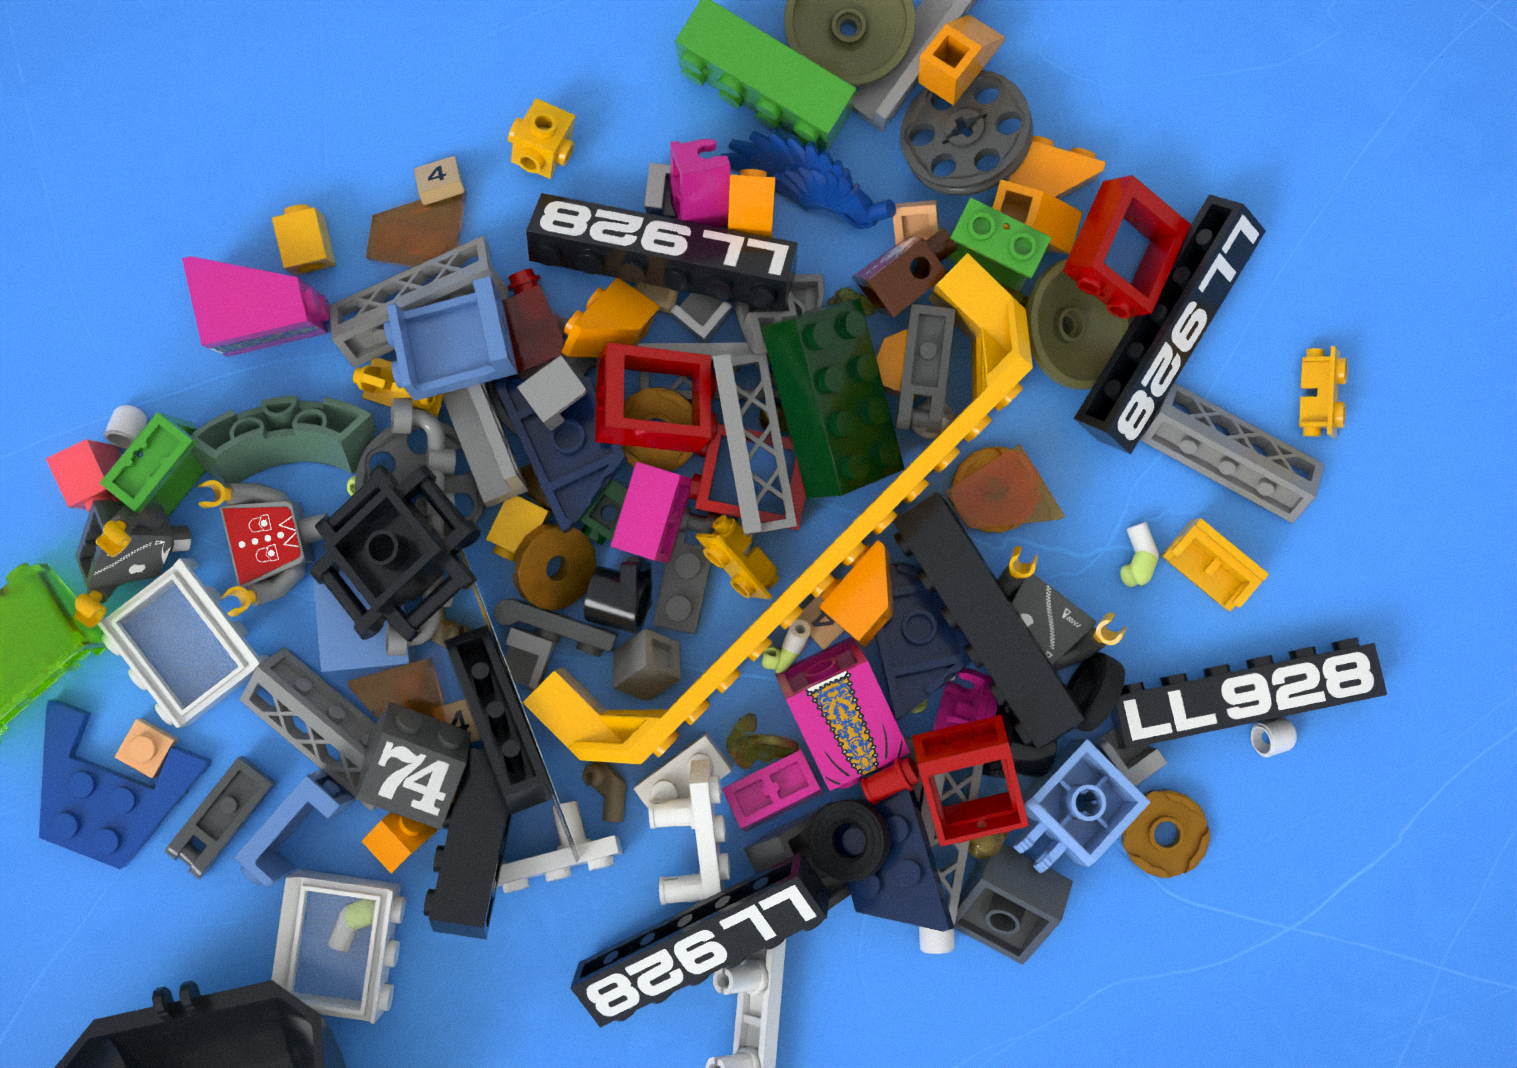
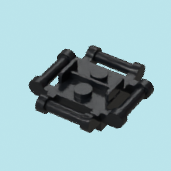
[310,464,482,642]

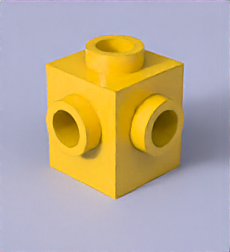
[508,98,576,179]

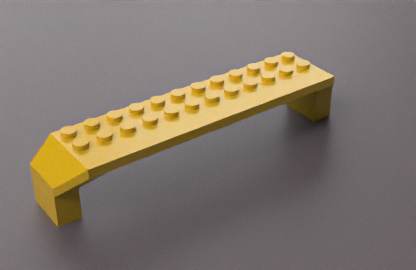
[522,253,1033,764]

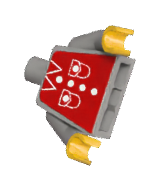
[197,480,329,617]

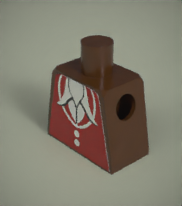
[852,228,958,318]

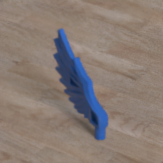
[721,130,896,229]

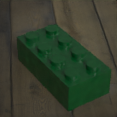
[761,298,905,498]

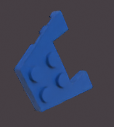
[39,699,212,869]

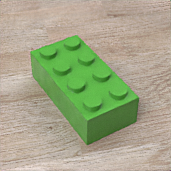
[675,0,857,152]

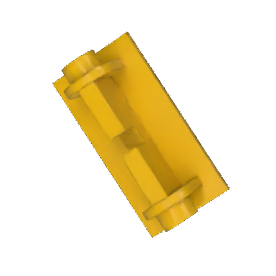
[1298,346,1348,438]
[353,357,444,418]
[695,515,779,600]

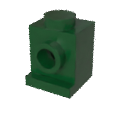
[580,479,628,545]

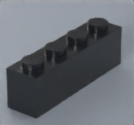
[444,625,552,815]
[423,747,512,940]

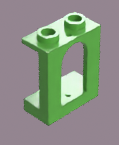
[945,197,1052,295]
[100,412,206,516]

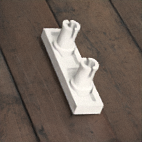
[648,759,730,905]
[498,801,624,893]
[705,938,786,1068]

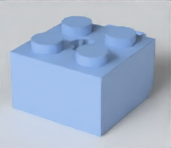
[1013,739,1150,873]

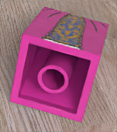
[182,256,330,357]
[775,637,910,791]

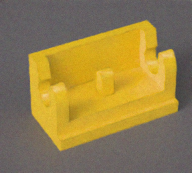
[1161,518,1269,611]

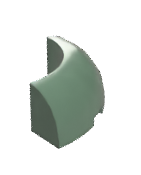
[190,395,375,487]

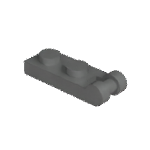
[895,304,956,434]
[653,508,721,634]
[494,598,619,657]
[165,756,277,880]

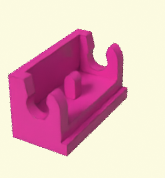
[670,139,730,227]
[610,462,693,563]
[933,668,998,731]
[722,750,824,832]

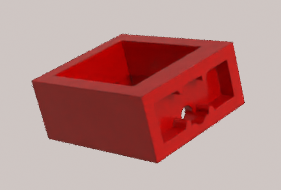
[1062,175,1191,319]
[595,342,717,453]
[689,423,806,531]
[912,715,1029,847]

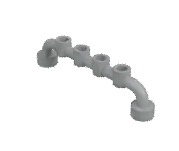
[385,398,456,656]

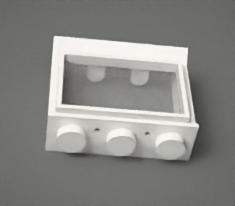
[97,558,269,728]
[271,869,406,1024]

